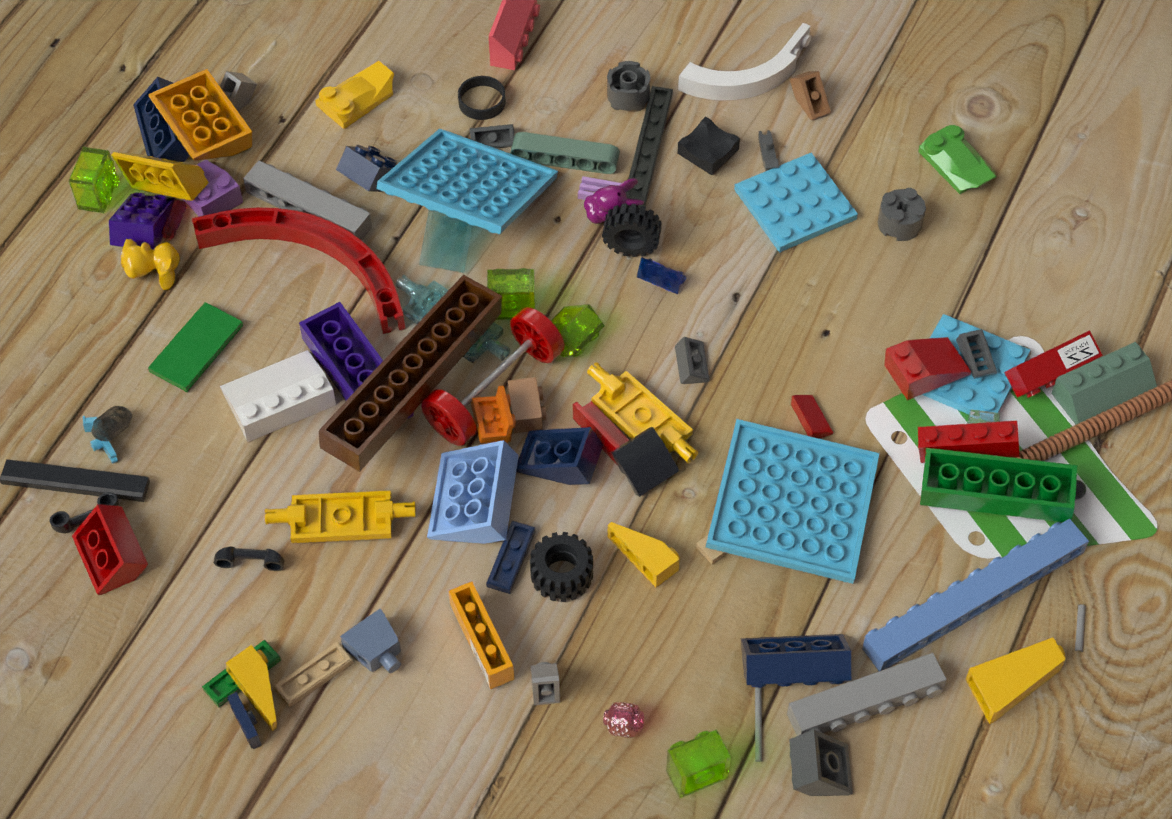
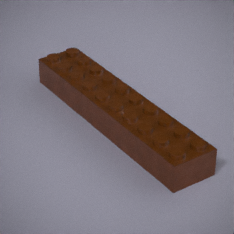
[319,274,502,472]

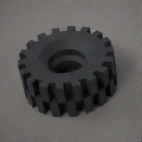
[602,204,662,257]

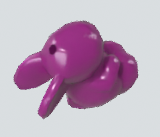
[584,178,644,224]

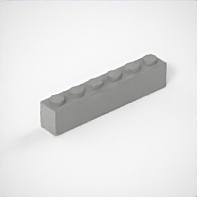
[243,161,372,240]
[787,653,947,736]

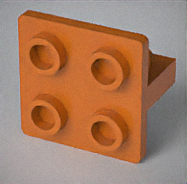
[471,386,516,444]

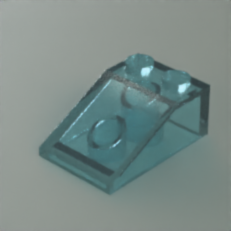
[419,210,473,273]

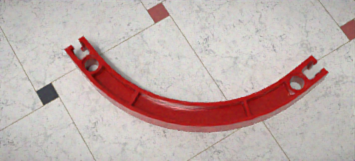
[192,207,405,334]

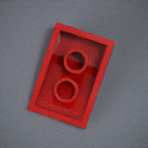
[884,337,971,400]

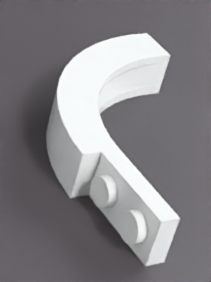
[678,23,811,100]

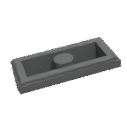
[470,124,515,148]
[675,337,710,384]

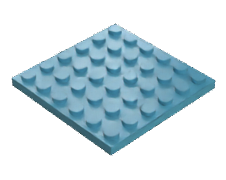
[377,128,558,234]
[705,419,879,584]

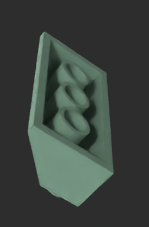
[1051,342,1157,425]

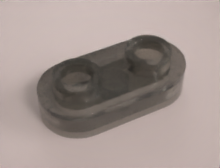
[91,406,132,441]

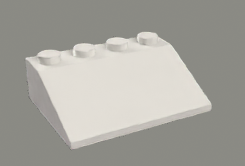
[220,350,336,442]

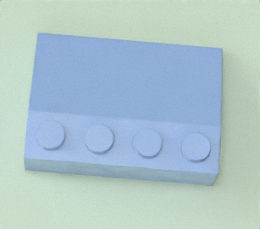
[427,440,519,544]

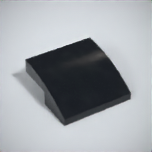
[611,427,679,497]

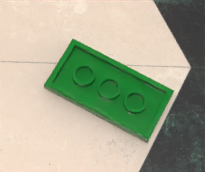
[148,302,243,392]

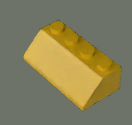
[111,152,209,201]

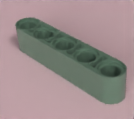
[510,132,620,174]

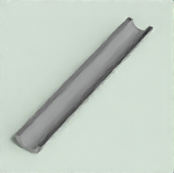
[1075,604,1086,652]

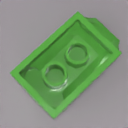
[918,125,997,194]

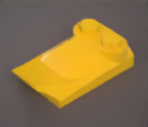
[315,61,394,129]

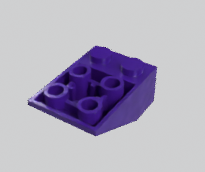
[109,192,174,249]

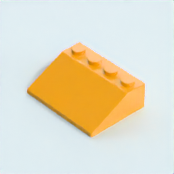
[149,69,252,161]

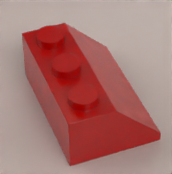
[72,504,148,595]

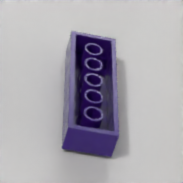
[299,302,414,419]

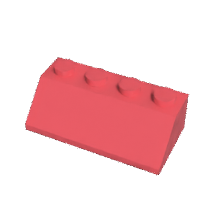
[488,0,540,70]

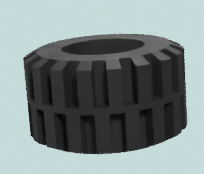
[530,532,593,602]

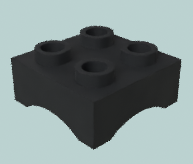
[677,116,740,175]

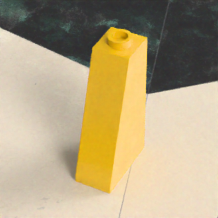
[965,637,1066,724]

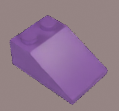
[183,160,243,217]

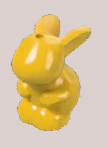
[121,239,180,290]

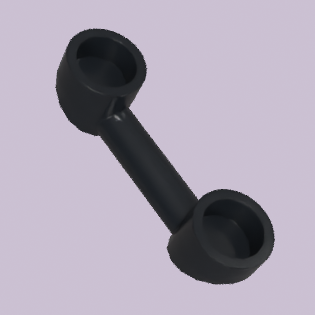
[49,492,119,534]
[213,546,285,571]

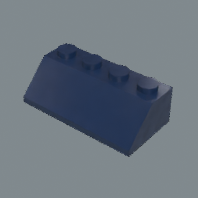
[133,77,190,162]
[741,634,852,688]

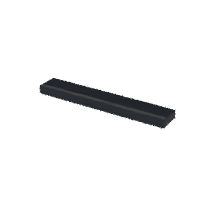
[0,459,150,502]

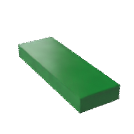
[202,639,281,708]

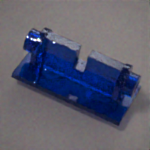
[637,257,686,294]

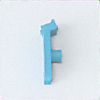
[83,416,118,464]

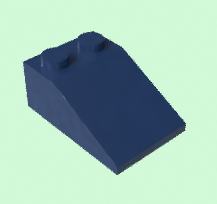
[516,427,603,485]

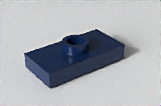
[228,692,262,750]

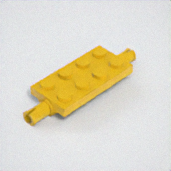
[587,362,698,464]
[265,490,416,543]

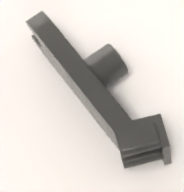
[758,130,779,171]

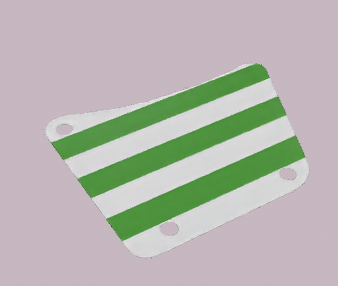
[866,336,1157,559]

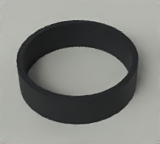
[458,76,506,120]

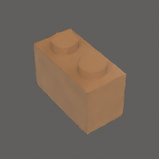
[508,377,547,434]

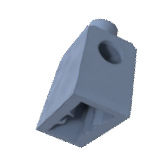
[340,609,401,673]

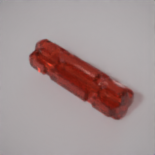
[162,200,187,240]

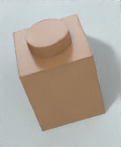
[789,71,831,120]

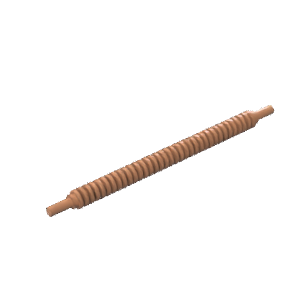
[1011,380,1172,461]

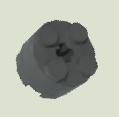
[607,61,651,111]
[877,188,926,241]

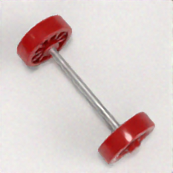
[421,307,565,446]

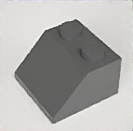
[789,730,853,796]

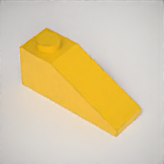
[607,522,680,588]
[225,645,277,731]

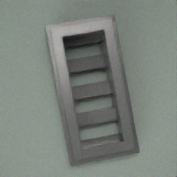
[956,329,997,379]

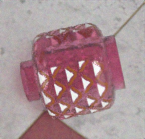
[603,702,644,738]

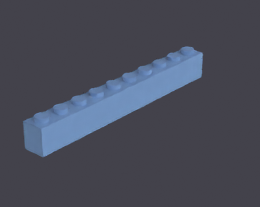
[862,519,1089,671]

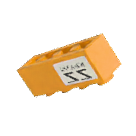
[448,581,514,689]

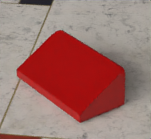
[791,395,833,439]

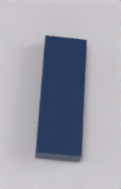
[486,521,536,594]

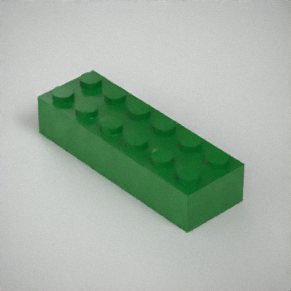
[920,448,1078,522]

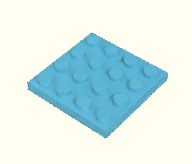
[734,152,858,253]
[922,314,1030,422]

